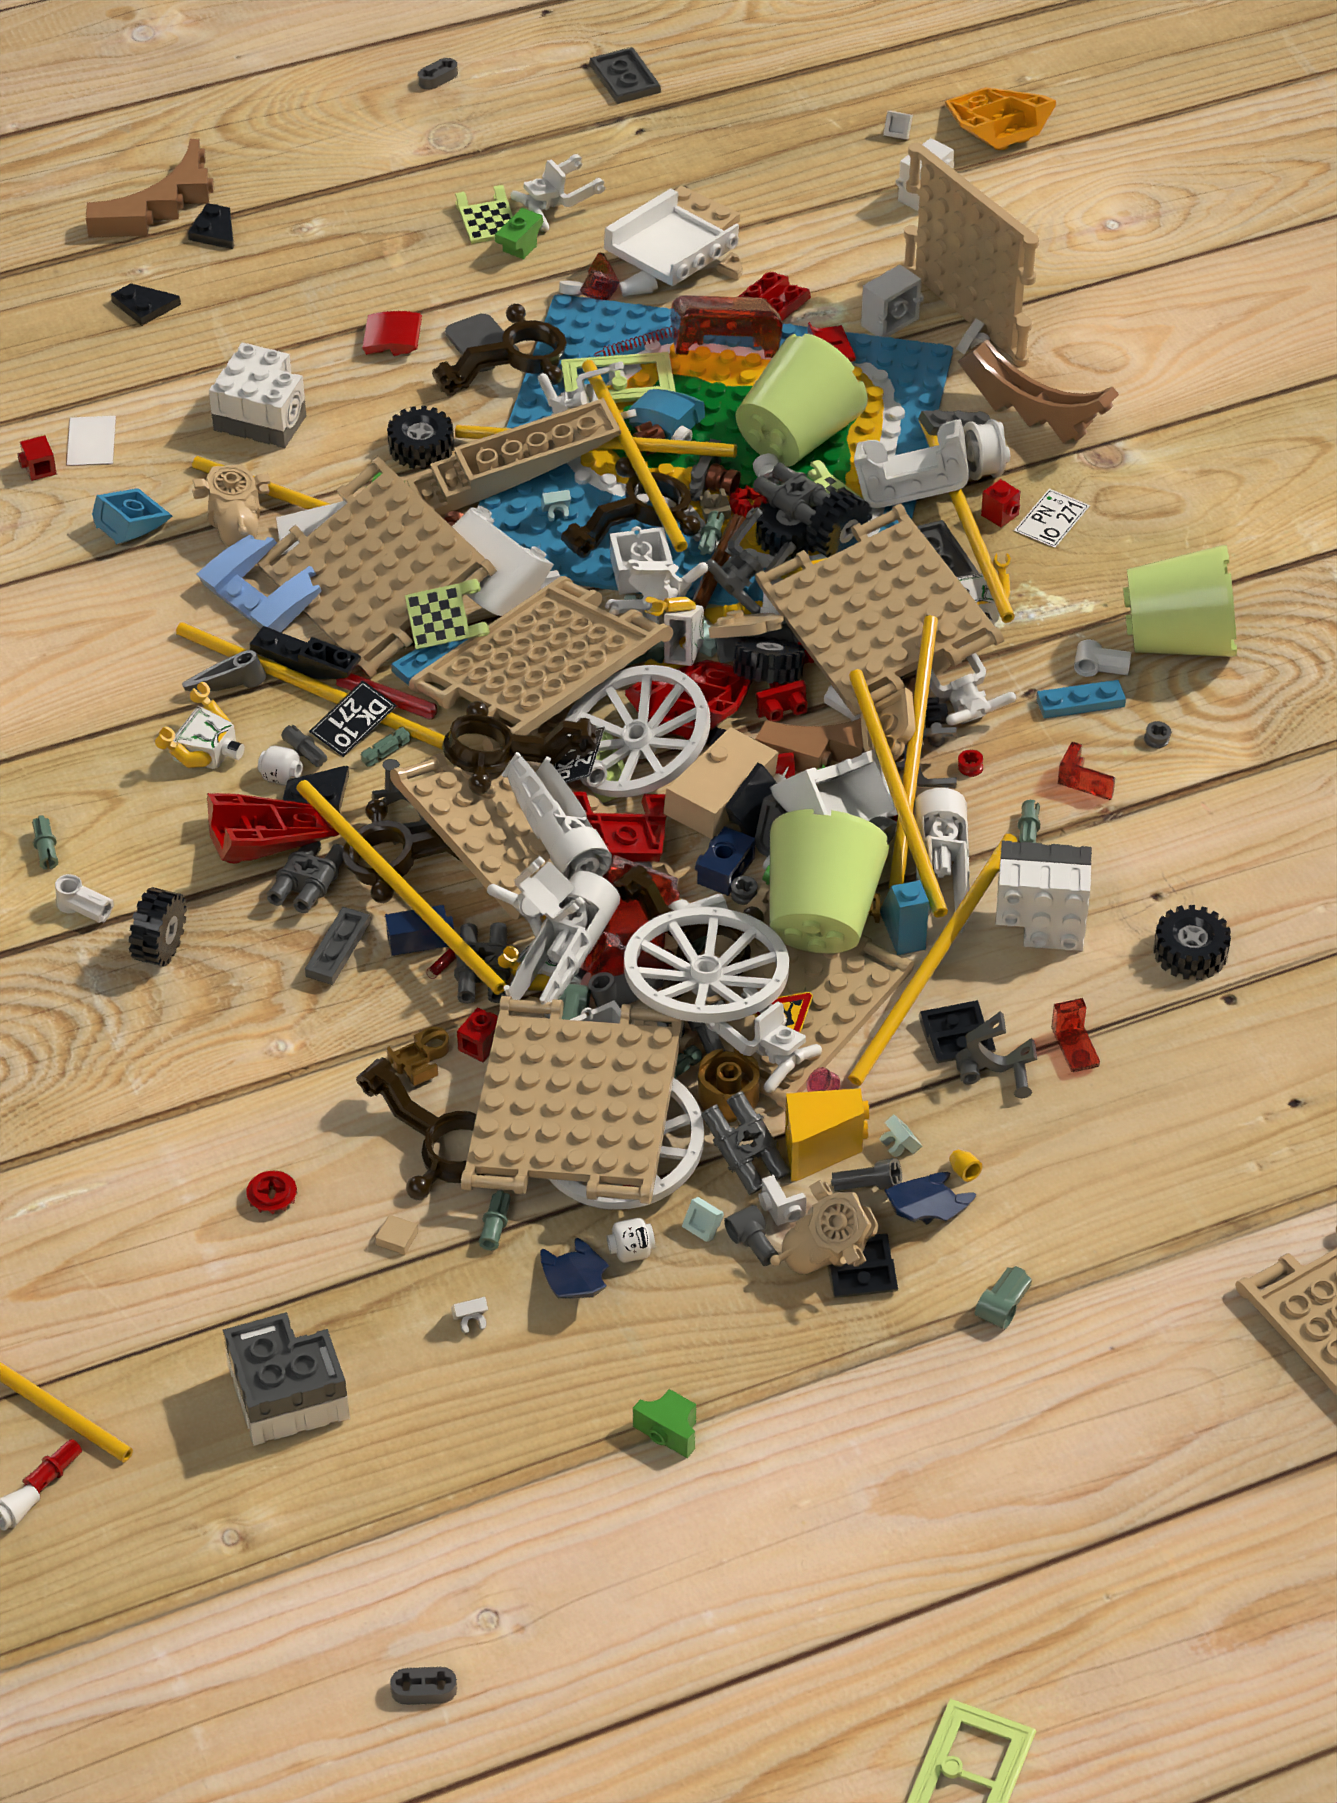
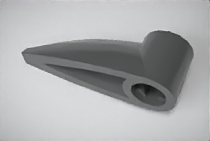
[182,650,266,692]
[588,969,674,1008]

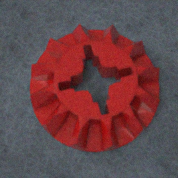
[729,485,766,518]
[246,1170,297,1215]

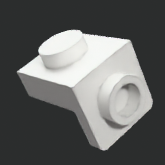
[759,1175,807,1226]

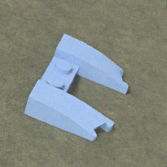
[197,535,322,632]

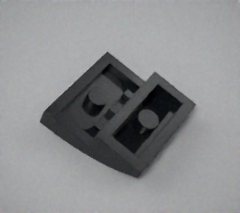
[725,762,777,838]
[919,1000,996,1063]
[827,1233,898,1298]

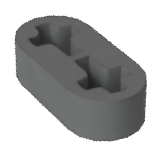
[418,58,458,90]
[390,1667,457,1705]

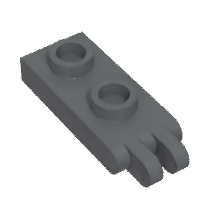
[689,439,722,501]

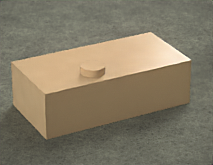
[663,727,778,839]

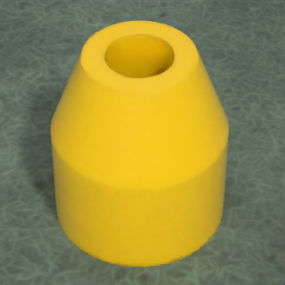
[949,1149,982,1182]

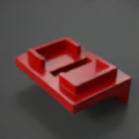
[807,322,856,362]

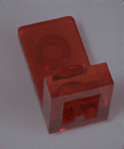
[580,252,620,301]
[1058,742,1116,800]
[1051,998,1100,1072]

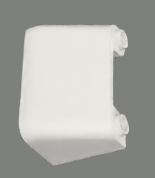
[854,419,969,508]
[452,505,554,616]
[770,750,898,821]

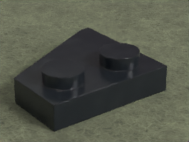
[188,203,234,249]
[111,283,181,326]
[282,766,349,813]

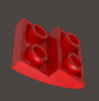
[738,272,811,323]
[362,311,422,356]

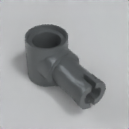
[724,1205,778,1266]

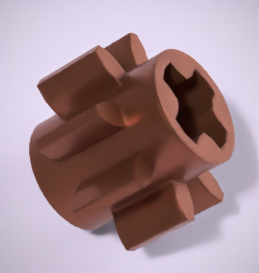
[632,421,665,456]

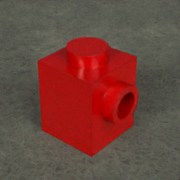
[17,435,57,481]
[981,479,1021,528]
[457,1007,498,1063]

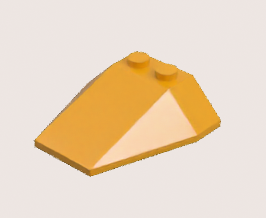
[945,87,1056,150]

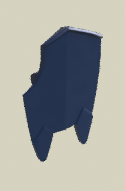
[884,1172,976,1225]
[540,1238,609,1299]

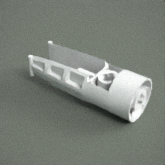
[501,752,612,880]
[913,788,970,933]
[504,871,620,1019]

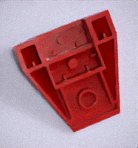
[625,659,753,740]
[207,793,339,864]

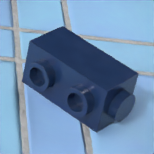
[385,905,454,956]

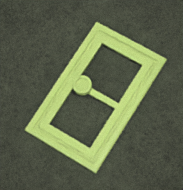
[561,352,676,403]
[907,1698,1036,1803]

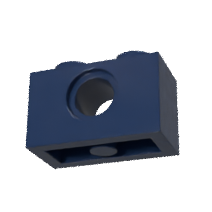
[695,826,756,896]

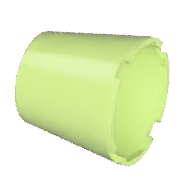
[736,333,868,466]
[1123,545,1237,657]
[770,809,889,953]

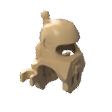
[192,465,270,547]
[770,1180,879,1275]

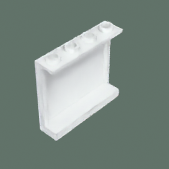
[604,189,739,286]

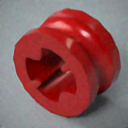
[958,749,984,777]

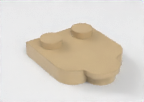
[708,610,784,639]
[860,687,915,761]

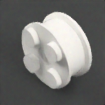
[963,419,1010,480]

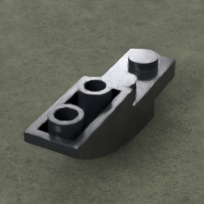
[250,626,361,679]

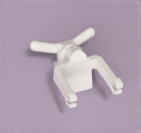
[510,154,606,232]
[538,362,637,419]
[605,555,708,615]
[929,642,1016,726]
[487,856,585,937]
[705,987,822,1093]

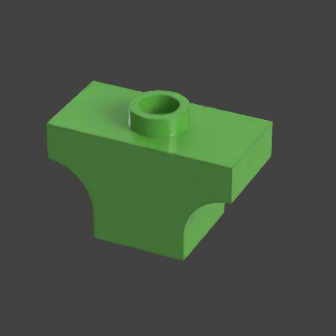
[495,208,543,259]
[633,1389,696,1459]

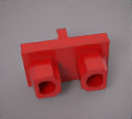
[756,680,808,722]

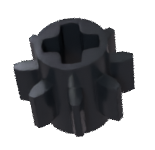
[925,697,948,728]

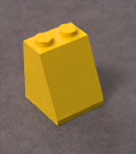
[785,1088,870,1181]

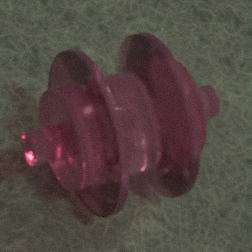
[806,1067,840,1092]

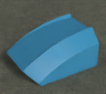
[629,389,705,440]
[92,488,172,545]

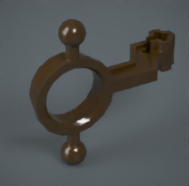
[432,303,567,396]
[561,457,701,558]
[442,701,597,795]
[343,799,462,904]
[614,865,764,999]
[356,1057,486,1200]

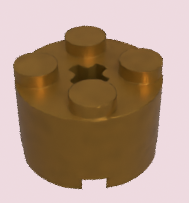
[698,1048,760,1123]

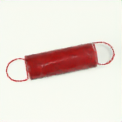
[426,948,456,979]

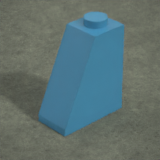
[880,880,929,955]

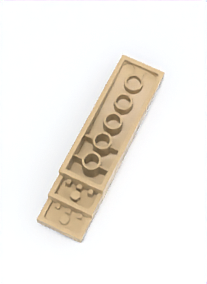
[407,398,621,515]

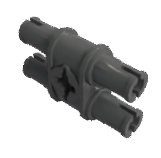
[753,462,830,525]
[267,841,344,913]
[454,922,511,1004]
[701,1091,791,1195]

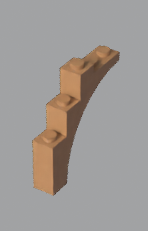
[86,139,214,238]
[958,339,1119,443]
[755,678,916,772]

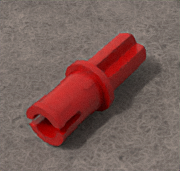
[22,1439,82,1494]

